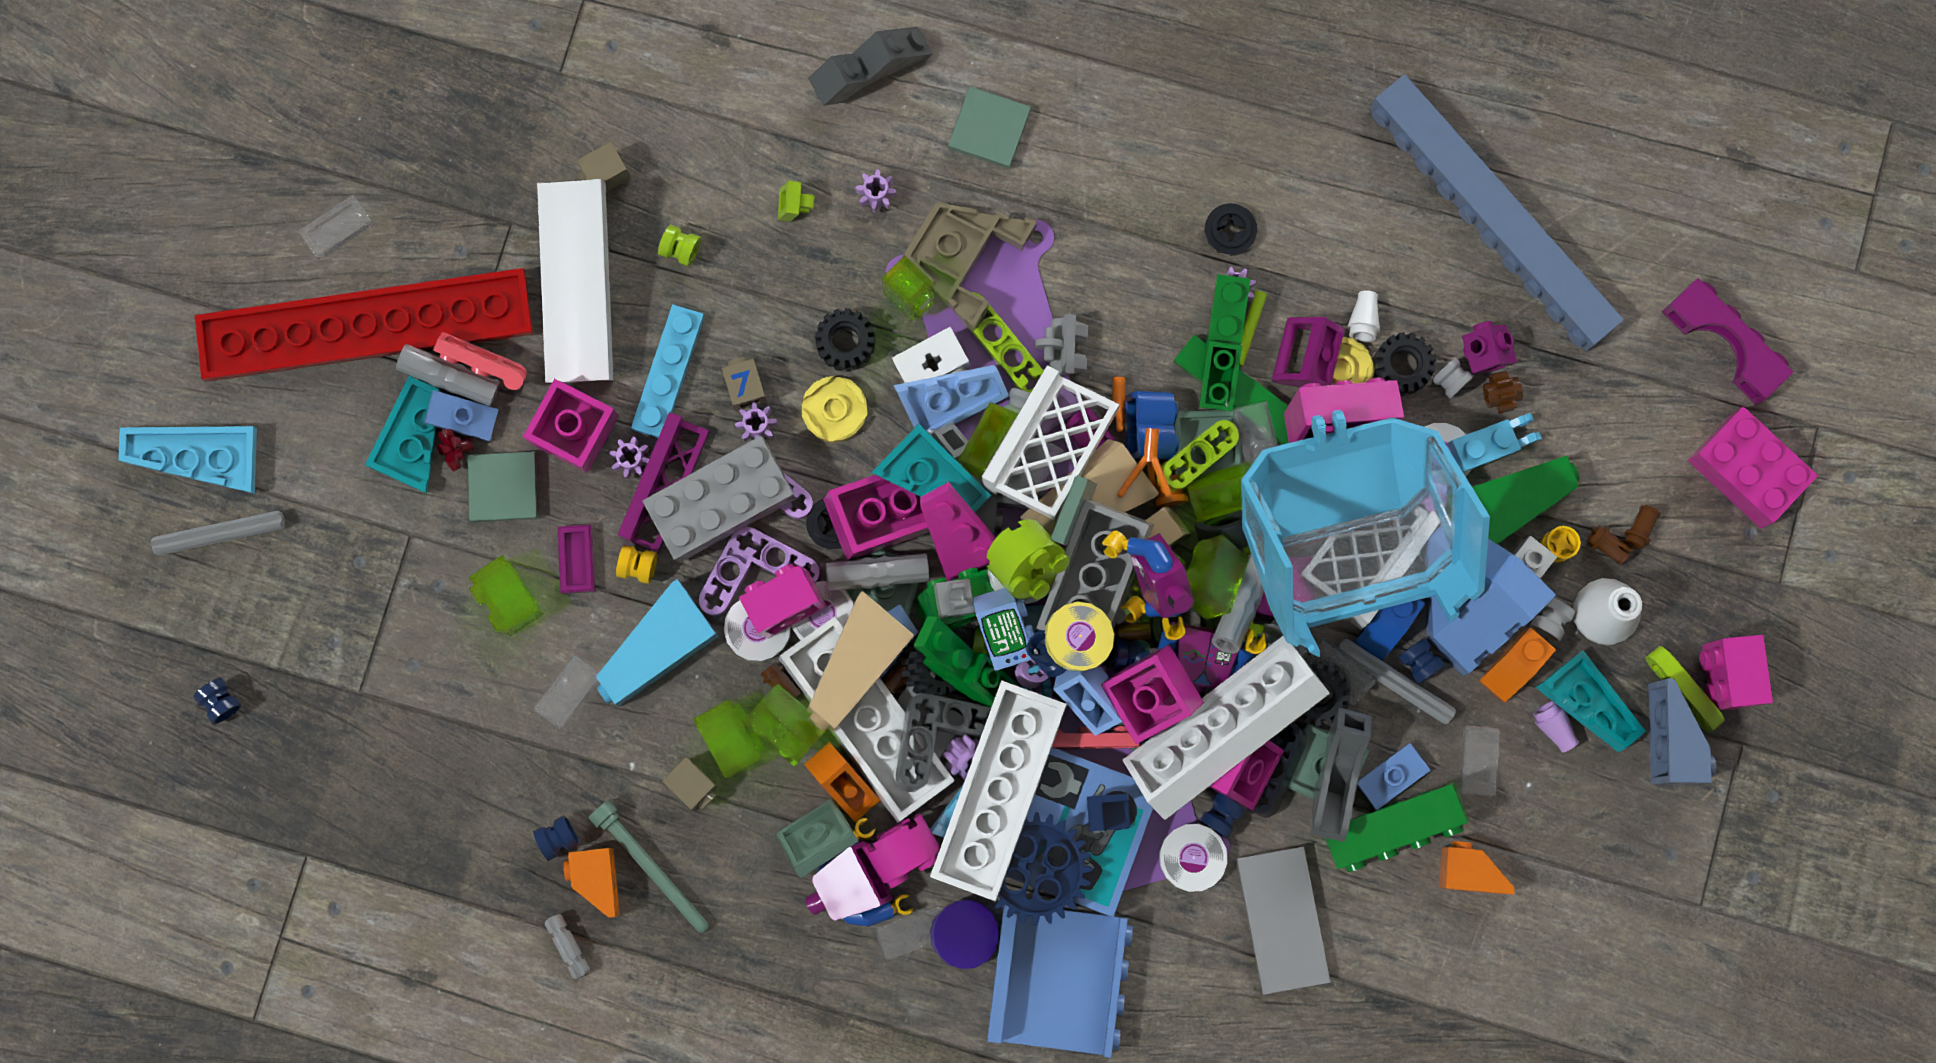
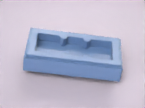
[423,390,499,442]
[1357,743,1431,810]

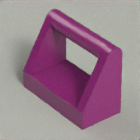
[1271,317,1345,388]

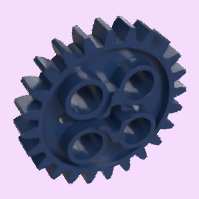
[995,812,1093,925]

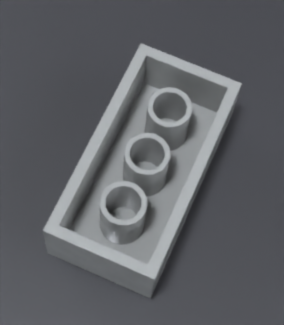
[642,436,797,563]
[1036,500,1154,630]

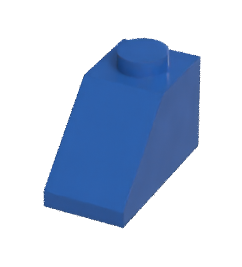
[1354,599,1426,661]

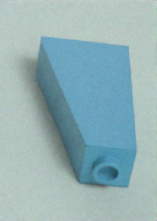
[596,579,719,707]

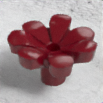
[437,429,474,472]

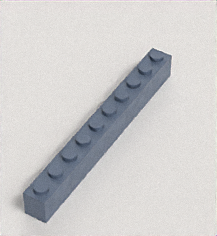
[1370,74,1624,352]

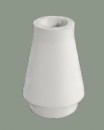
[1347,291,1380,342]

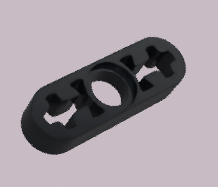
[1249,723,1307,818]

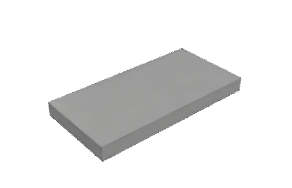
[1236,847,1330,995]

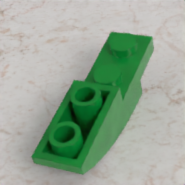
[1199,274,1251,412]
[914,616,1020,708]

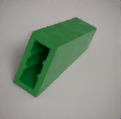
[1452,456,1579,544]

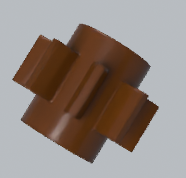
[1483,371,1523,414]

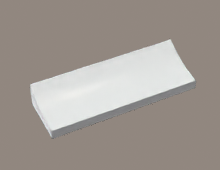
[537,179,614,383]
[779,617,955,823]
[1123,636,1330,820]
[930,680,1067,901]

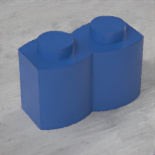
[1125,391,1179,462]

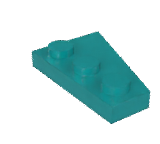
[365,376,441,494]
[871,424,991,512]
[1535,650,1646,752]

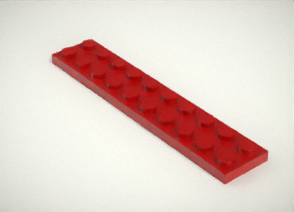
[194,268,534,382]

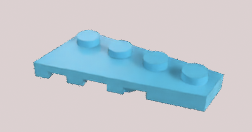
[118,426,257,494]

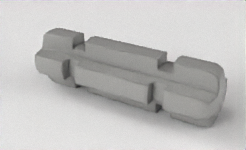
[545,914,590,979]

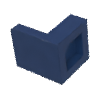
[1086,794,1130,832]

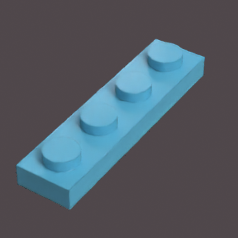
[631,304,705,438]

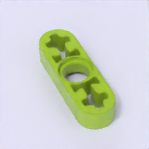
[1157,420,1239,492]
[1646,646,1725,732]

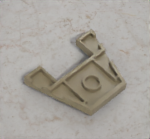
[903,202,1037,331]

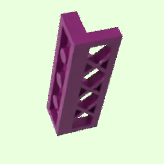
[617,412,710,554]

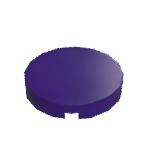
[930,900,999,969]

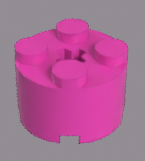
[861,813,940,888]

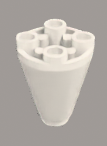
[1572,578,1642,646]

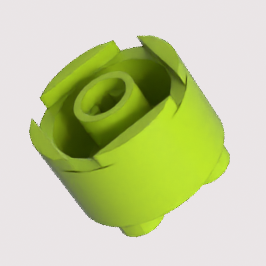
[986,519,1070,600]

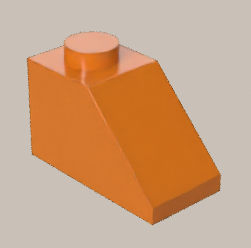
[1479,627,1556,703]
[804,742,880,822]
[1439,841,1515,895]
[564,848,620,918]

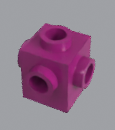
[1462,321,1517,374]

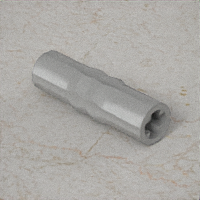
[396,344,501,407]
[825,553,929,591]
[1212,554,1264,654]

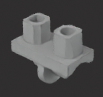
[1035,314,1088,377]

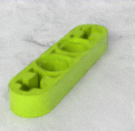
[961,292,1044,393]

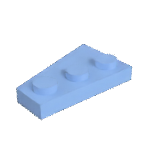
[894,365,1009,432]

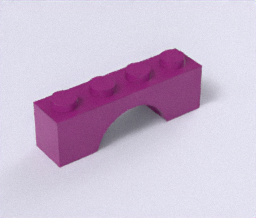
[1661,278,1794,405]

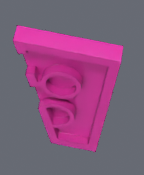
[920,482,996,581]

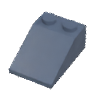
[1648,678,1716,785]

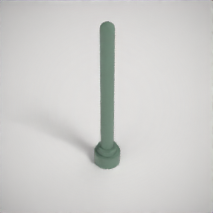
[588,800,709,933]

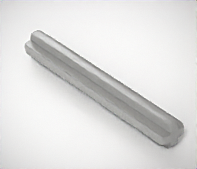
[151,511,285,555]
[1336,639,1456,724]

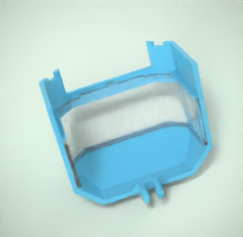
[1241,410,1490,657]

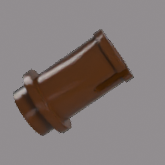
[1624,505,1661,550]
[1587,525,1633,565]
[1113,621,1152,643]
[882,655,909,696]
[761,662,802,706]

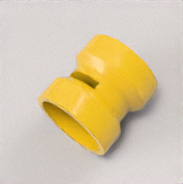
[1540,526,1581,563]
[616,544,658,584]

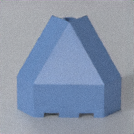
[1423,525,1556,676]

